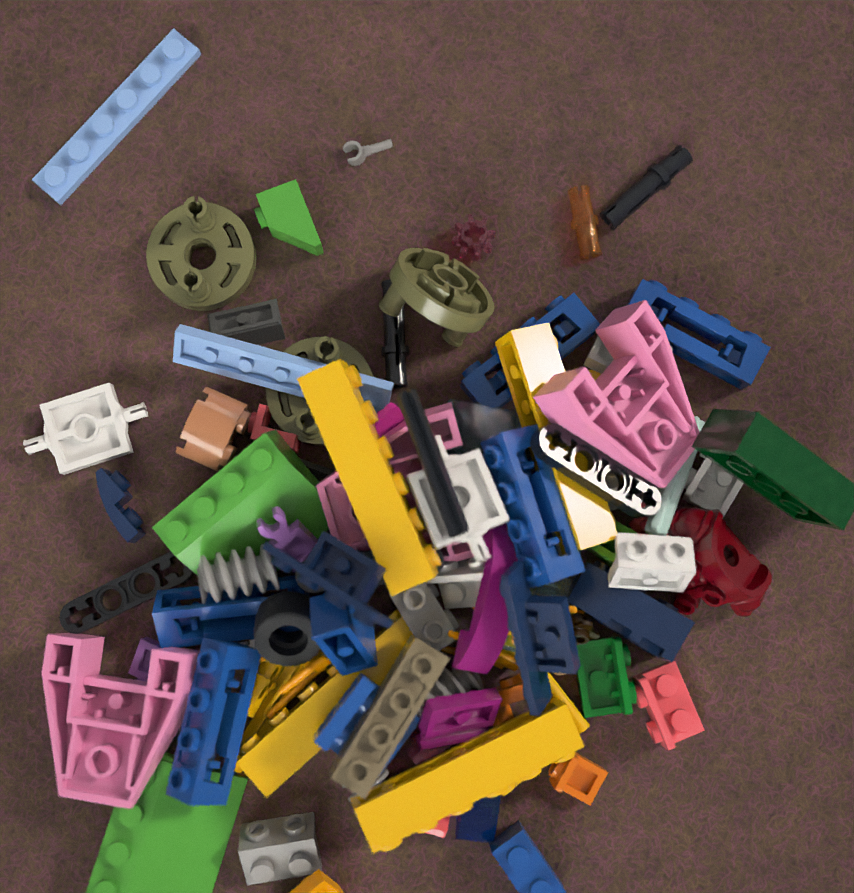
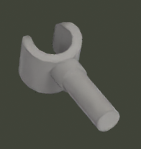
[343,139,393,166]

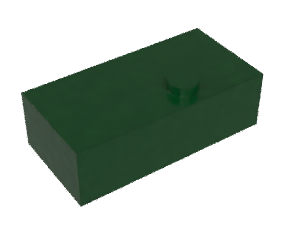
[692,409,854,531]

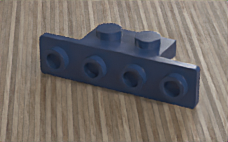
[262,531,394,629]
[500,561,581,716]

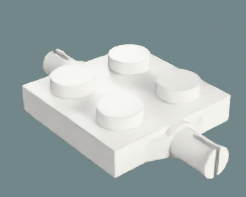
[23,382,148,475]
[406,435,510,563]

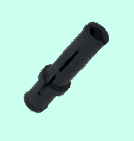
[599,145,693,230]
[381,279,409,389]

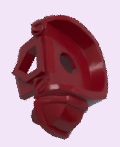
[668,507,772,617]

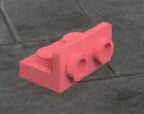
[633,660,705,751]

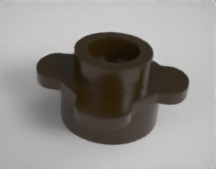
[571,613,600,645]

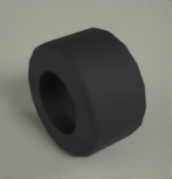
[254,591,320,666]

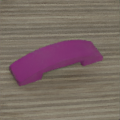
[452,523,518,674]

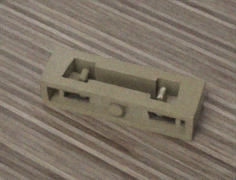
[329,634,450,799]

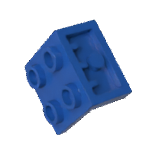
[313,672,420,779]

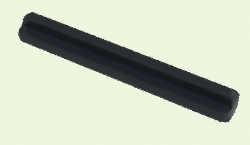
[397,389,469,538]

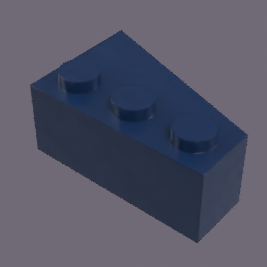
[564,560,695,663]

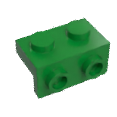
[576,636,637,718]

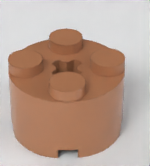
[176,386,251,471]

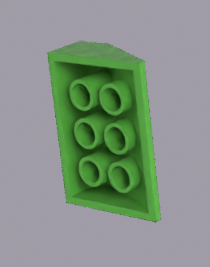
[152,429,329,576]
[86,752,248,893]

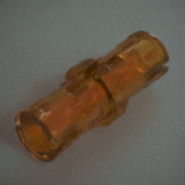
[567,185,602,260]

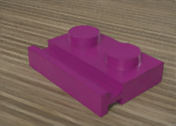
[415,687,502,750]

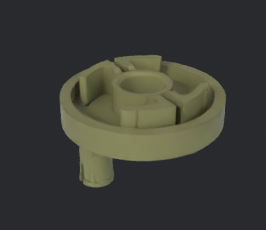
[146,196,256,311]
[379,248,494,347]
[266,336,373,446]

